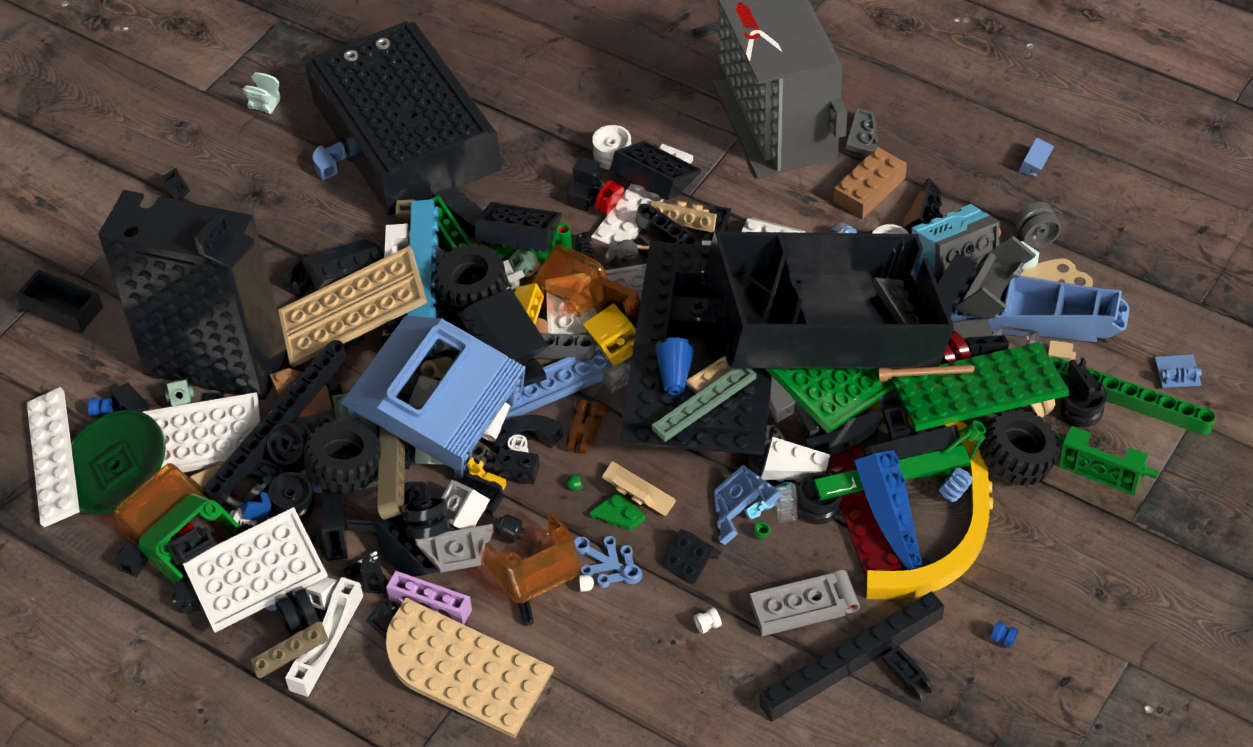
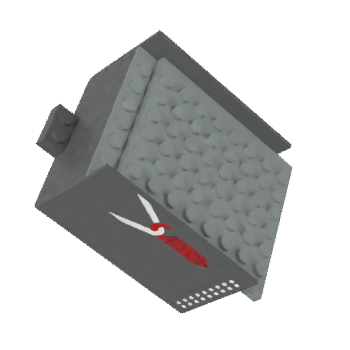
[713,0,847,179]

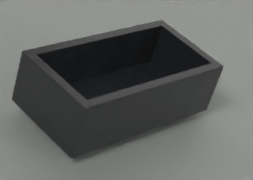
[16,270,103,333]

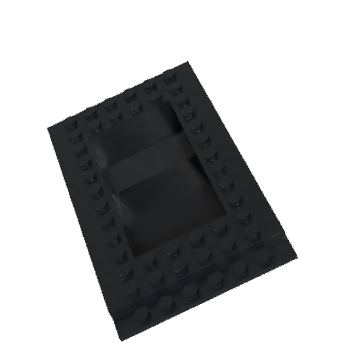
[620,241,772,455]

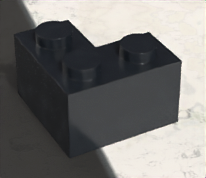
[566,157,603,211]

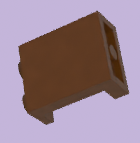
[589,276,640,327]

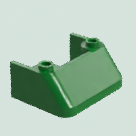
[138,494,239,586]

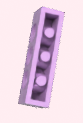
[387,571,472,625]

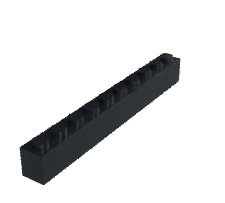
[760,591,944,722]

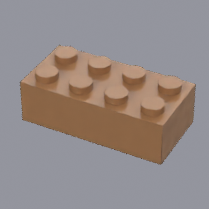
[833,147,907,219]

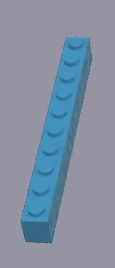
[407,199,439,357]

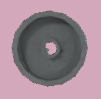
[1014,202,1062,248]

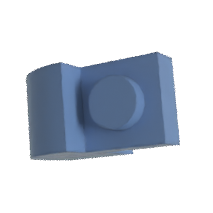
[313,141,346,181]

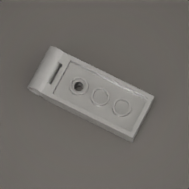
[750,570,860,636]

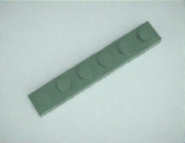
[652,369,756,442]

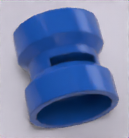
[88,397,113,417]
[991,621,1019,648]

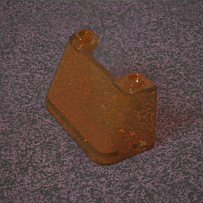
[530,244,607,318]
[114,463,207,544]

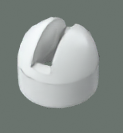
[579,575,594,592]

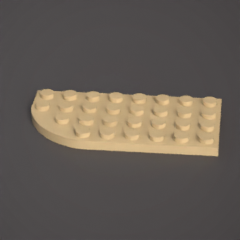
[386,598,554,739]

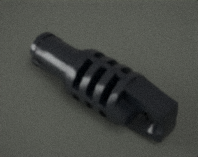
[576,232,594,274]

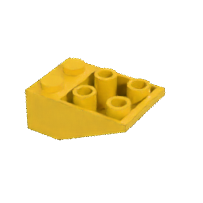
[583,303,636,368]

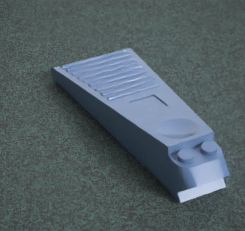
[933,274,1129,342]

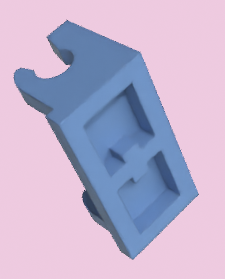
[1019,138,1054,178]

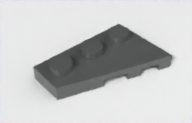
[845,108,879,156]

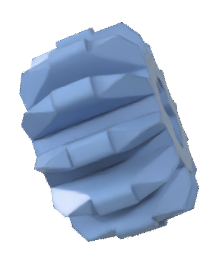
[939,468,972,502]

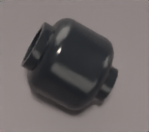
[494,514,525,544]

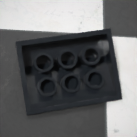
[610,140,702,200]
[475,202,562,253]
[458,288,549,365]

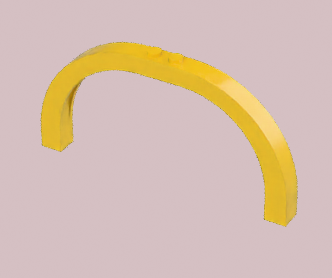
[866,391,993,600]

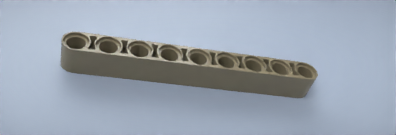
[377,390,406,520]

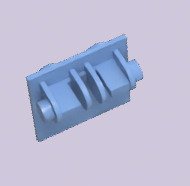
[1155,354,1202,388]

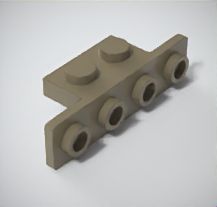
[251,622,328,678]

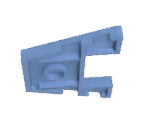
[714,465,783,545]

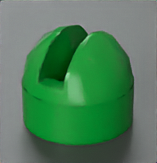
[567,474,583,491]
[753,522,771,539]

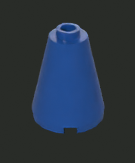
[655,338,695,395]

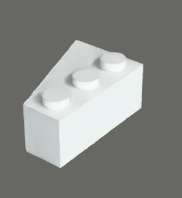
[760,437,830,482]

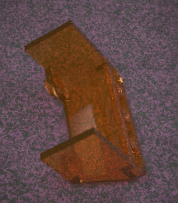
[483,512,581,603]

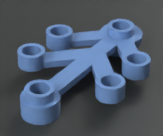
[573,536,642,588]

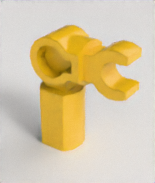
[467,457,506,490]

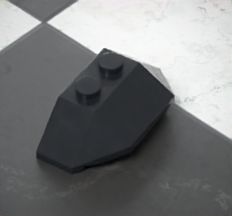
[375,519,439,577]

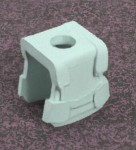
[242,72,281,114]

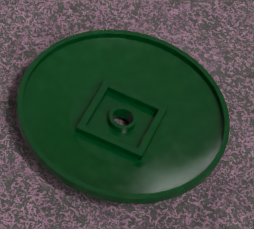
[71,410,166,515]

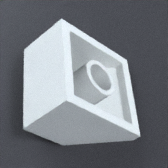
[441,480,490,530]

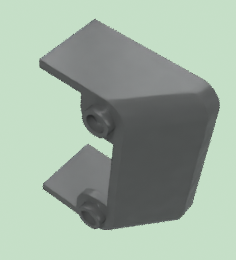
[956,236,1036,319]

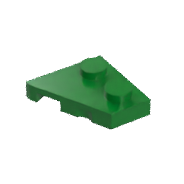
[590,492,645,531]

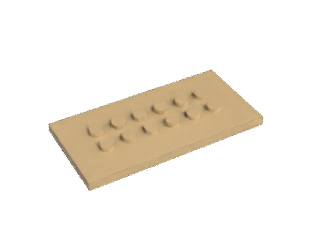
[278,246,427,368]

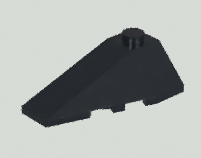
[902,178,943,234]

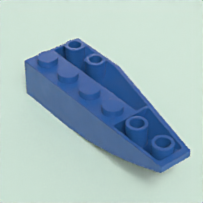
[855,450,922,570]

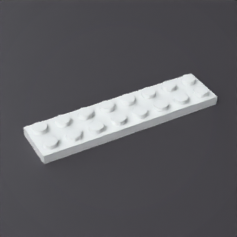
[591,144,693,248]
[27,387,79,527]

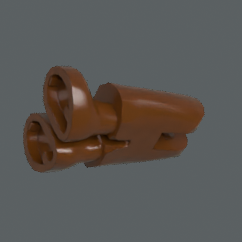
[567,399,608,454]

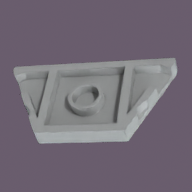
[415,524,493,573]

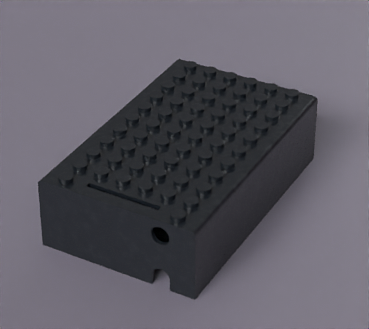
[98,190,288,400]

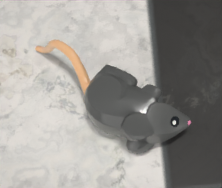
[604,239,649,264]

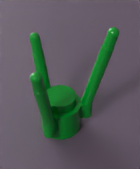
[944,421,986,459]

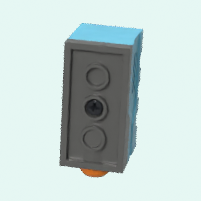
[912,204,1001,278]

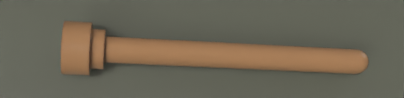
[879,365,975,382]

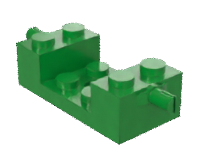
[1056,426,1159,496]

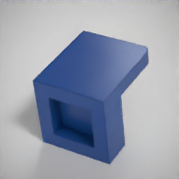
[240,492,271,521]

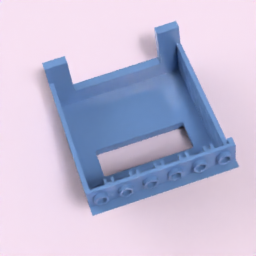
[341,316,525,482]

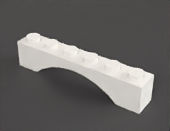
[285,577,363,697]

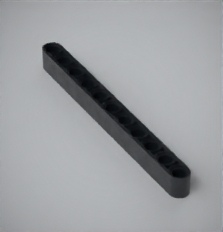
[205,340,347,505]

